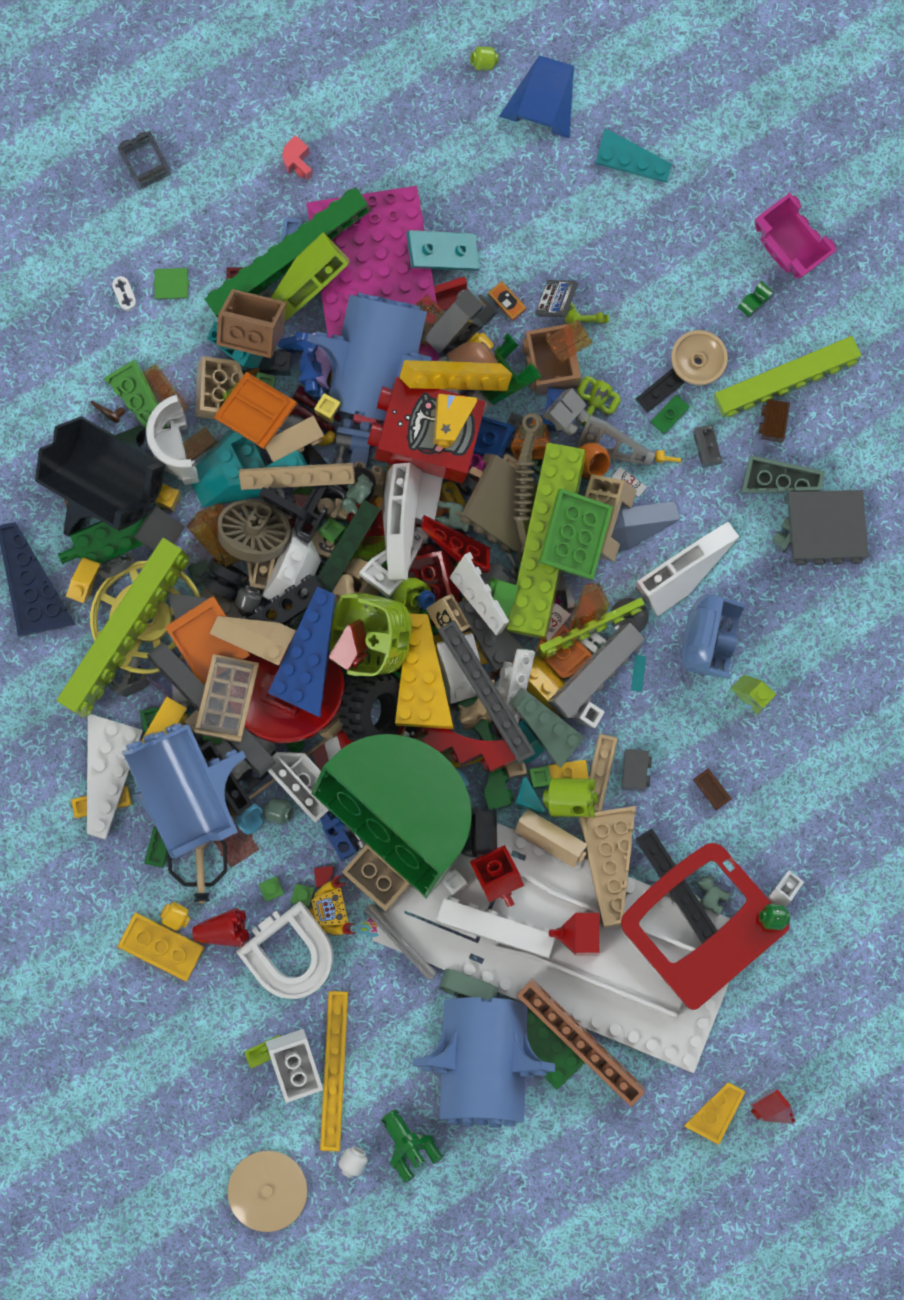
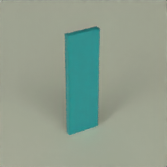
[631,655,646,692]

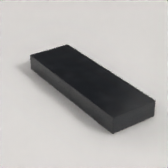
[635,368,686,414]

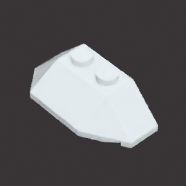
[262,527,321,602]
[268,752,329,823]

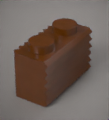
[758,399,790,443]

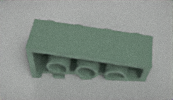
[741,455,825,494]
[510,687,585,768]

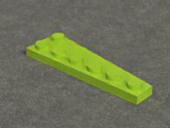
[537,598,645,658]

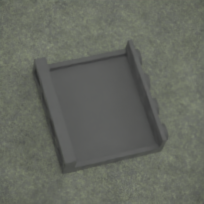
[784,490,869,566]

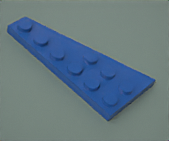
[268,586,336,718]

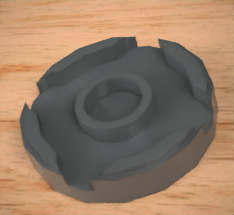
[98,553,135,579]

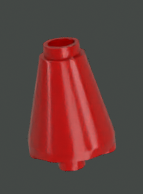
[192,908,249,947]

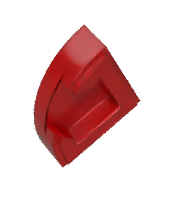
[314,866,334,888]

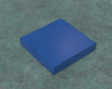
[473,416,515,458]

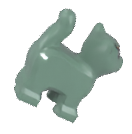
[342,474,373,514]
[435,500,469,532]
[695,875,731,915]

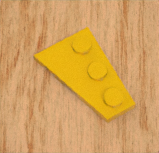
[684,1082,746,1145]

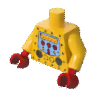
[308,875,356,936]

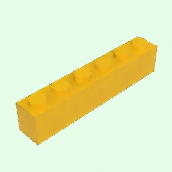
[399,360,512,391]

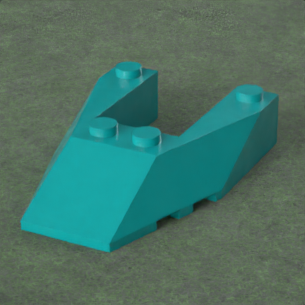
[192,420,307,508]

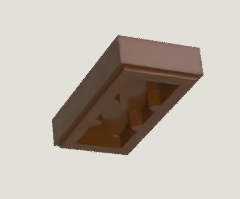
[693,768,732,811]

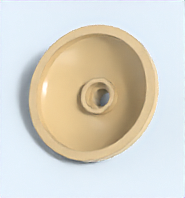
[671,330,728,385]

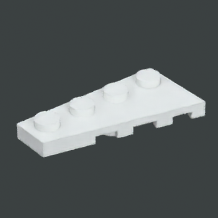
[449,552,509,635]

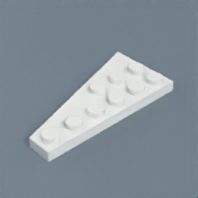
[87,714,143,840]

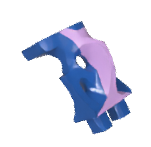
[278,332,331,401]

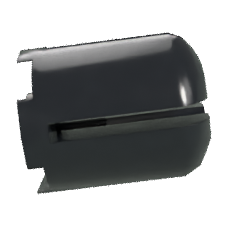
[461,807,497,858]

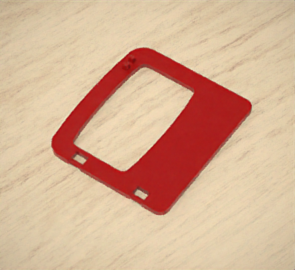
[621,843,789,1010]

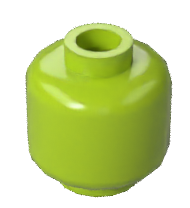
[470,46,499,71]

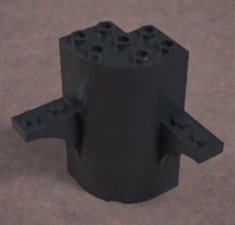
[35,416,165,537]

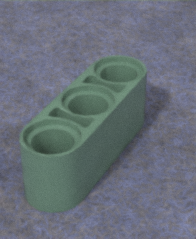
[439,969,498,999]

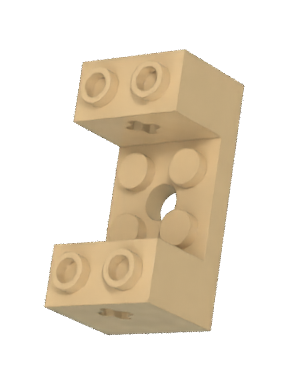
[585,474,637,562]

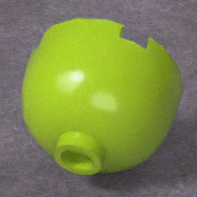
[392,578,431,614]

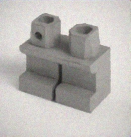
[542,388,589,435]

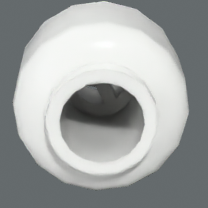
[338,1146,368,1178]

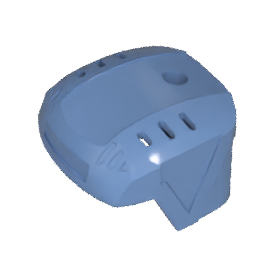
[681,594,746,679]

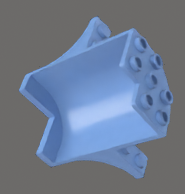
[307,292,432,420]
[122,723,246,858]
[413,997,555,1128]

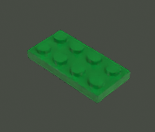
[527,1008,585,1090]

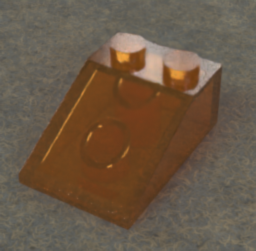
[186,503,241,568]

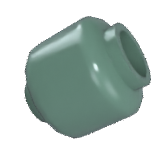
[263,798,294,825]

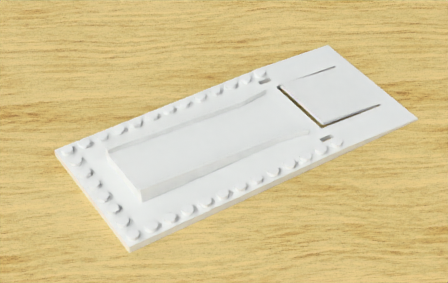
[372,823,731,1073]

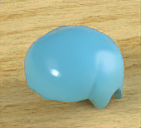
[235,803,263,835]

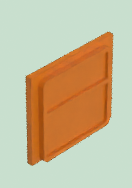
[213,372,297,449]
[165,596,250,684]

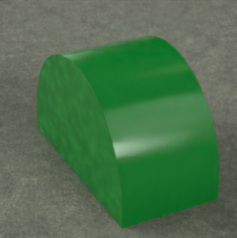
[311,734,471,898]

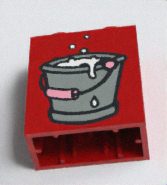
[367,377,486,483]

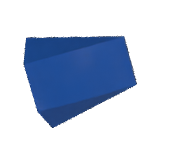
[499,55,574,138]

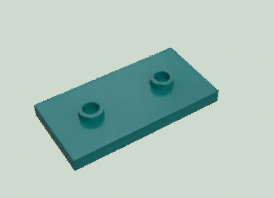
[406,230,480,271]

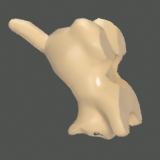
[458,680,495,730]

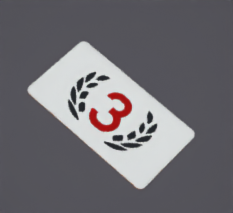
[612,467,647,497]
[547,604,570,641]

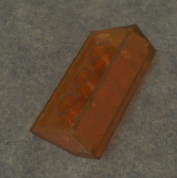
[569,583,609,631]

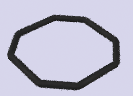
[168,840,227,887]

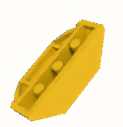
[500,655,566,716]

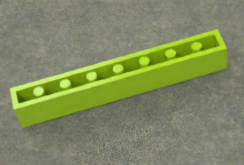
[713,336,862,418]

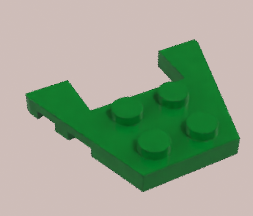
[481,333,542,405]

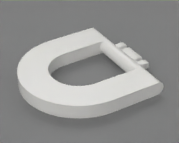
[236,901,334,999]

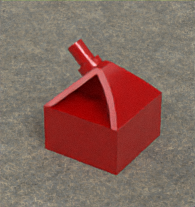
[469,845,524,907]
[548,913,599,956]

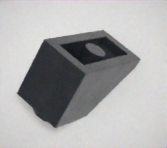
[256,351,292,376]

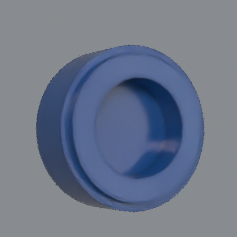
[417,590,435,610]

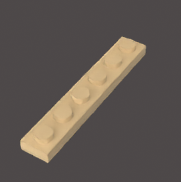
[239,463,356,490]

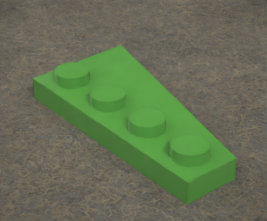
[103,360,168,429]

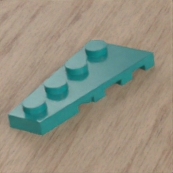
[595,128,672,183]

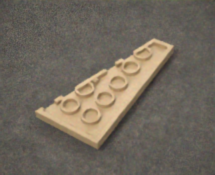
[579,806,636,928]

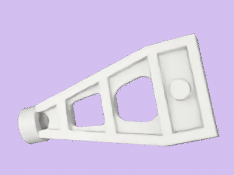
[359,527,429,598]

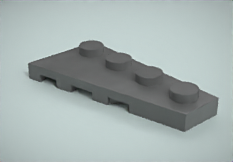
[458,599,524,672]

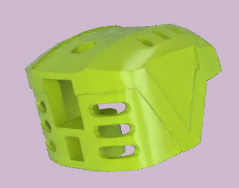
[329,593,412,676]

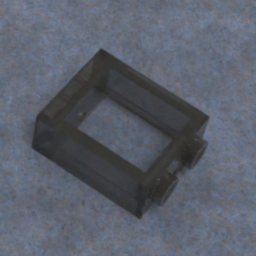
[117,131,172,191]

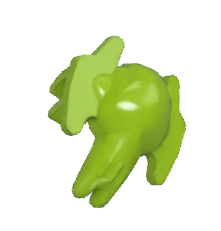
[564,303,609,332]

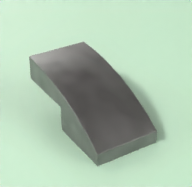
[556,575,575,613]

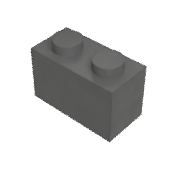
[622,749,652,792]

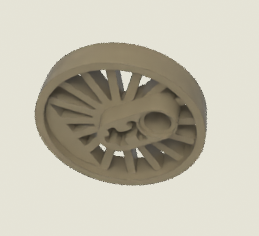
[217,500,291,562]

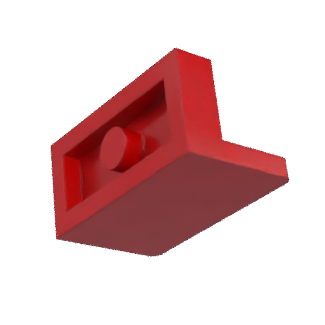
[434,276,467,312]

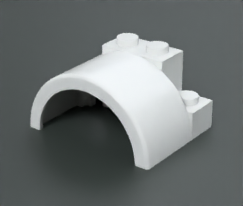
[146,395,199,485]

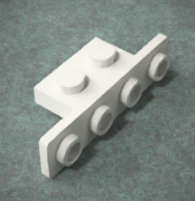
[496,649,535,724]

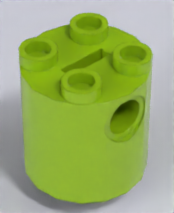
[543,778,598,818]

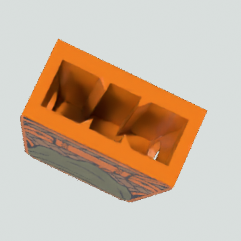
[511,419,551,460]

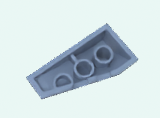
[611,501,680,552]

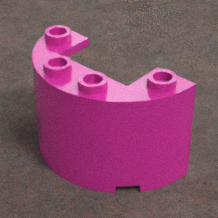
[754,192,837,279]

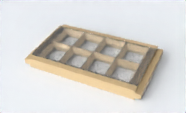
[194,654,259,743]

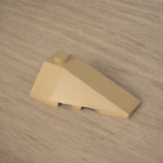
[210,616,296,666]

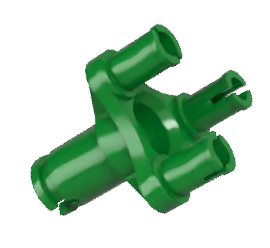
[381,1109,443,1183]

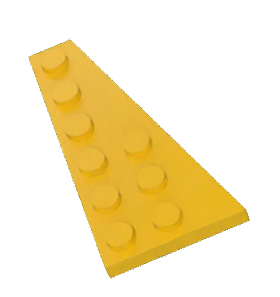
[395,613,454,729]

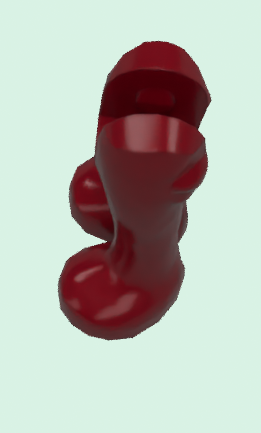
[289,385,341,432]

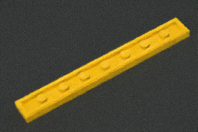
[320,991,348,1152]

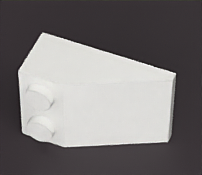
[437,633,480,704]

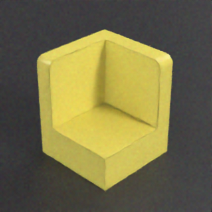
[314,393,341,424]

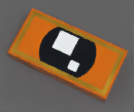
[488,281,527,321]

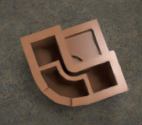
[447,341,498,363]

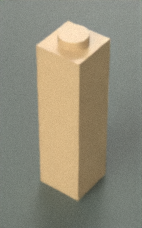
[514,809,588,868]

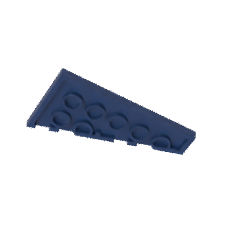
[0,522,76,637]

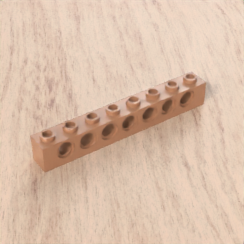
[517,978,645,1107]

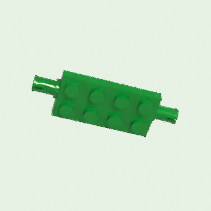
[57,507,164,564]

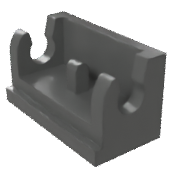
[693,425,723,468]

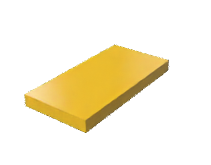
[117,912,205,982]

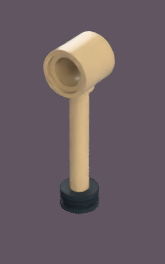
[194,842,210,904]

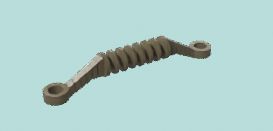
[513,413,543,564]

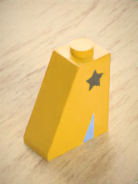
[433,394,477,448]

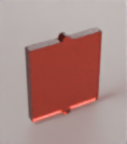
[214,826,259,868]

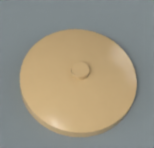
[228,1151,308,1232]

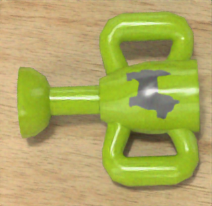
[575,376,621,426]

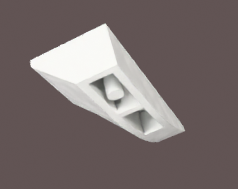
[382,463,422,581]
[636,522,739,617]

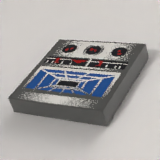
[535,280,578,317]

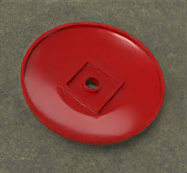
[229,650,344,743]

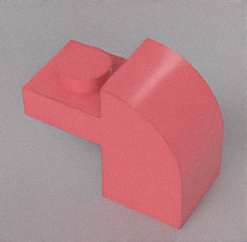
[282,135,313,180]

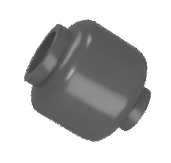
[234,585,262,615]

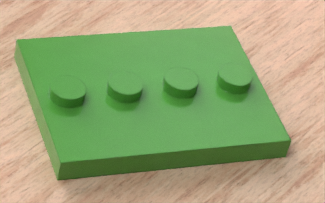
[538,488,613,580]

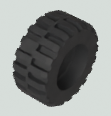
[339,675,400,742]

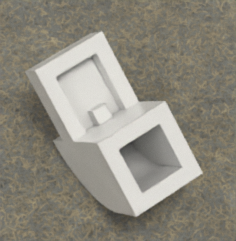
[571,702,605,728]

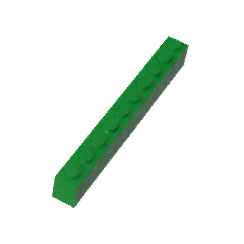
[204,187,372,317]

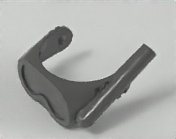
[107,666,149,697]

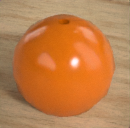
[579,443,610,480]

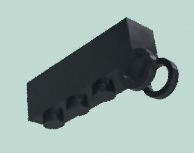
[193,733,253,816]

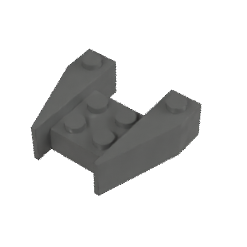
[424,289,499,355]

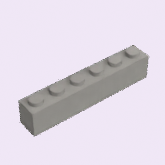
[547,622,645,719]

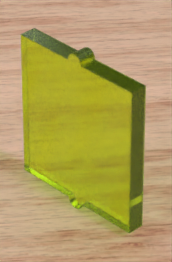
[352,536,386,559]

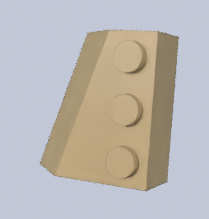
[195,356,243,419]

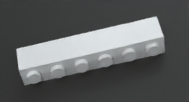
[436,897,555,959]

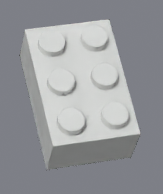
[266,1029,323,1103]

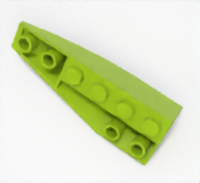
[271,232,349,321]

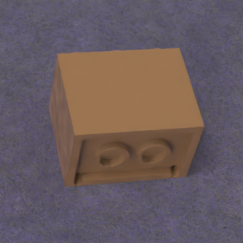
[216,289,287,358]
[522,324,581,396]

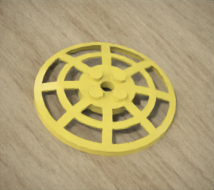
[90,561,201,674]

